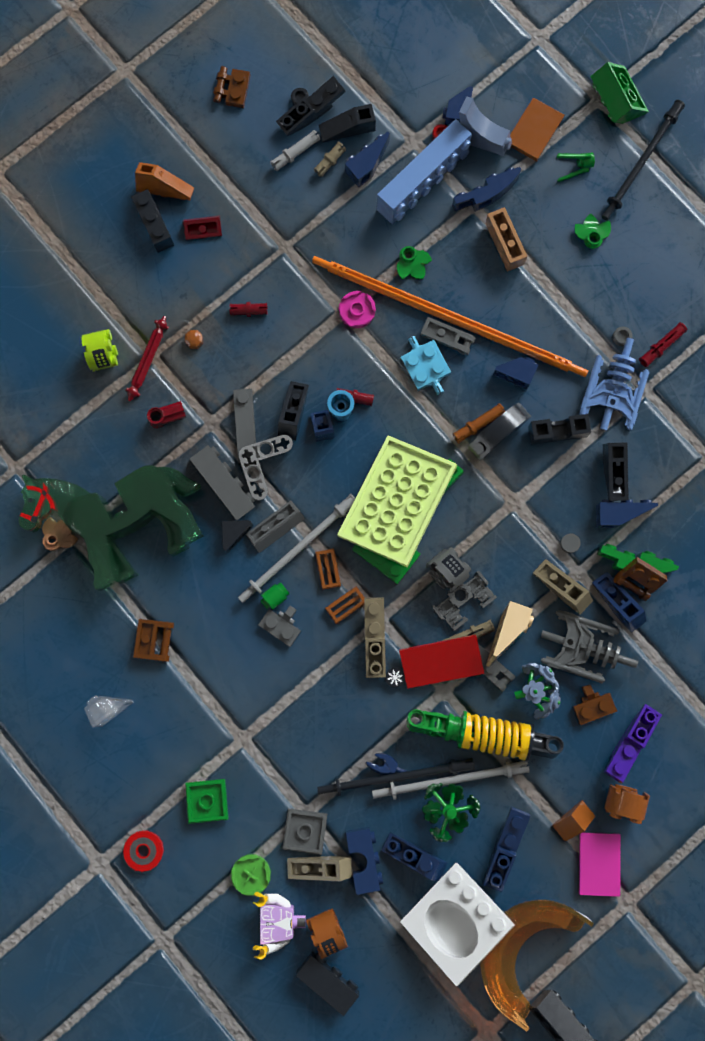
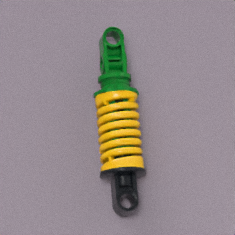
[406,709,564,762]

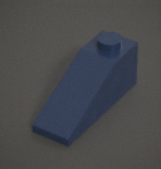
[592,572,647,633]

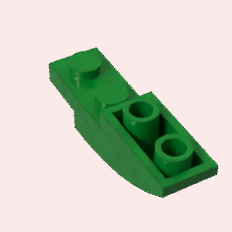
[597,544,679,574]

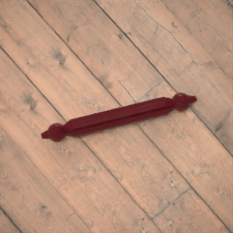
[125,316,169,401]

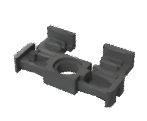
[432,571,497,631]

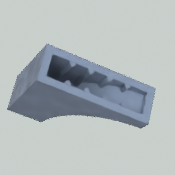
[459,96,512,156]

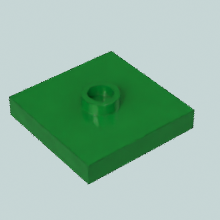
[185,779,229,824]

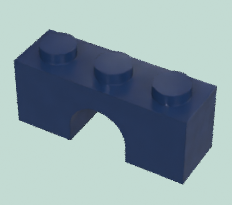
[346,827,383,895]

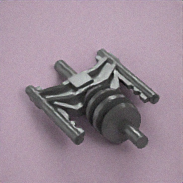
[540,610,638,683]

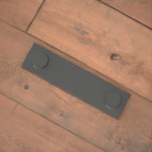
[233,388,257,465]

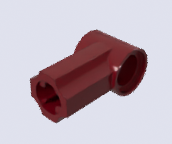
[147,401,186,429]

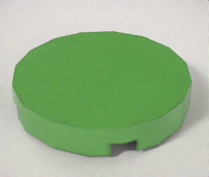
[231,854,271,896]

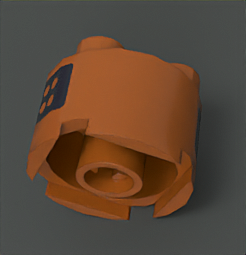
[306,908,348,959]

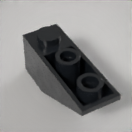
[319,104,376,142]

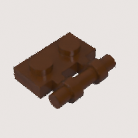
[213,66,251,108]

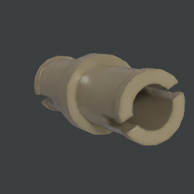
[314,142,346,177]

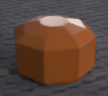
[185,330,203,349]

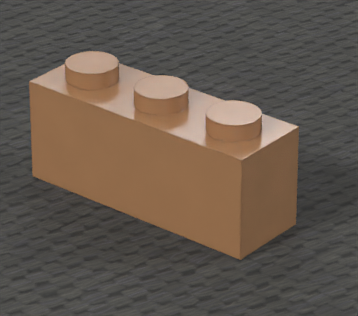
[485,207,528,272]

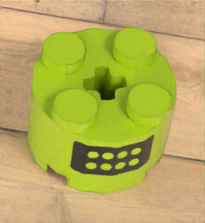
[81,329,118,372]

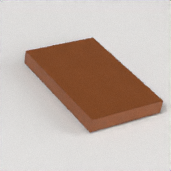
[510,98,565,162]

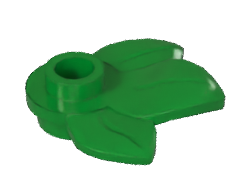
[574,214,611,249]
[397,246,432,279]

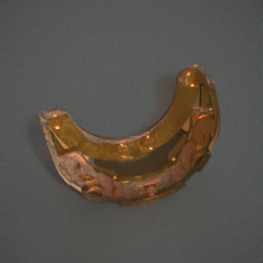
[480,900,594,1032]

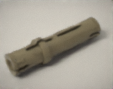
[438,620,495,642]

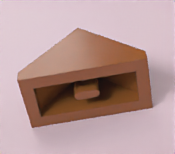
[552,800,595,842]

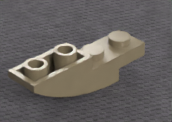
[364,597,386,678]

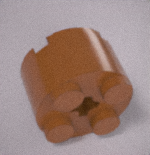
[604,784,650,824]

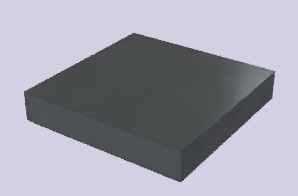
[283,808,328,855]

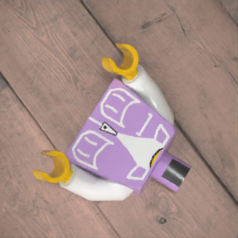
[253,892,306,959]

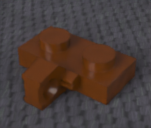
[572,684,617,725]

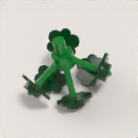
[422,783,480,842]

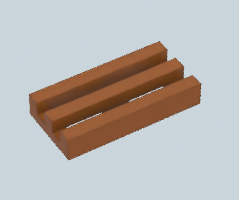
[315,548,341,590]
[325,586,365,624]

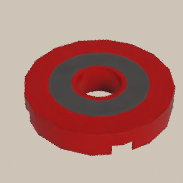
[123,830,164,872]

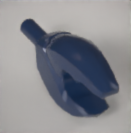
[366,753,407,775]

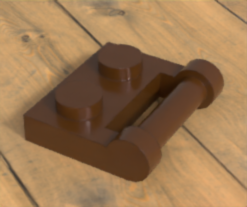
[613,557,668,601]
[133,619,174,662]

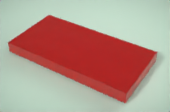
[399,634,484,689]

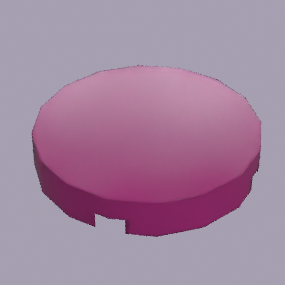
[339,291,376,328]

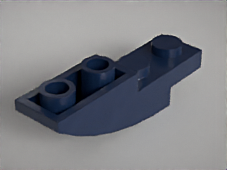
[452,167,521,212]
[483,807,531,892]

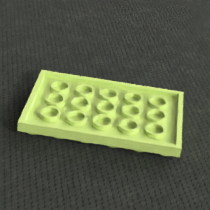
[337,436,457,567]

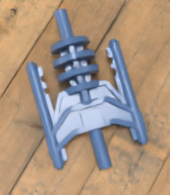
[579,338,649,431]

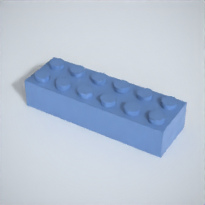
[377,119,472,224]

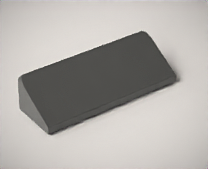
[245,501,304,553]

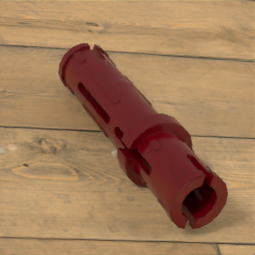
[639,322,688,367]

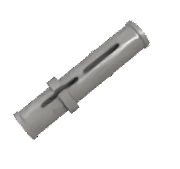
[270,130,320,171]

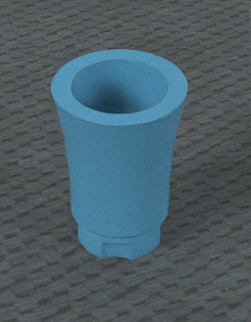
[327,390,354,421]

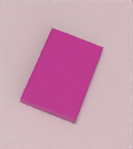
[579,832,621,897]

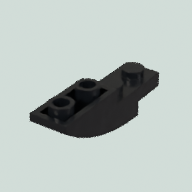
[276,76,346,136]

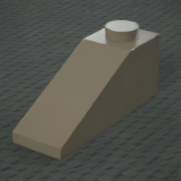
[533,559,593,614]
[287,856,352,881]

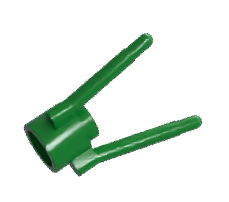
[556,152,595,182]

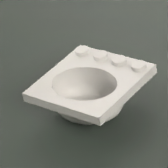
[400,863,515,986]

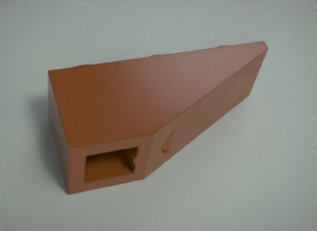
[135,162,194,200]

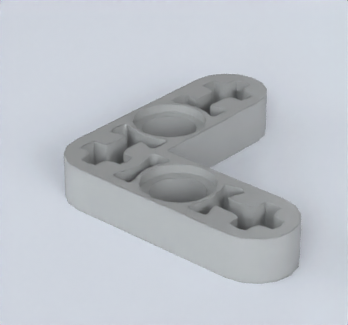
[239,435,293,500]

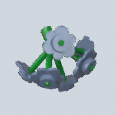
[514,663,561,720]

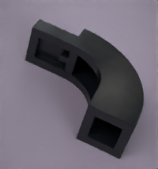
[468,403,532,461]

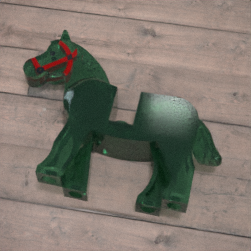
[19,465,204,591]

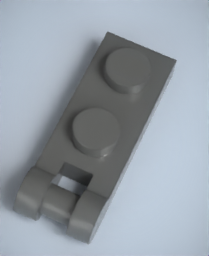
[420,317,476,356]
[478,644,516,692]

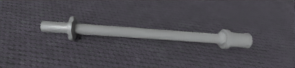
[238,494,356,603]
[372,761,529,800]

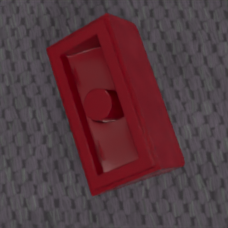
[183,216,222,240]

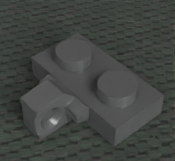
[258,606,301,647]

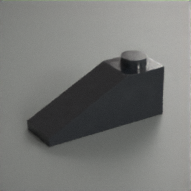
[278,381,309,441]
[603,442,629,501]

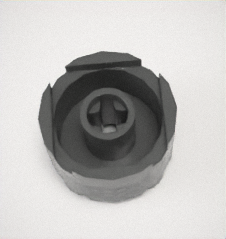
[426,547,471,593]

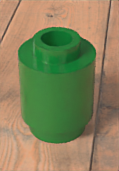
[260,582,289,610]

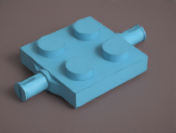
[401,336,451,395]

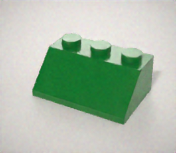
[590,62,649,124]

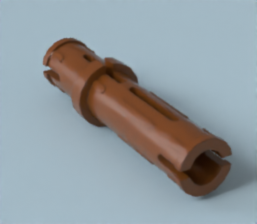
[452,403,506,444]

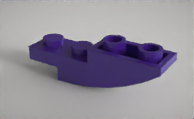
[604,704,662,783]

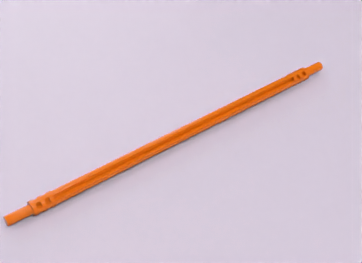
[312,256,589,377]

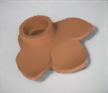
[42,517,78,551]

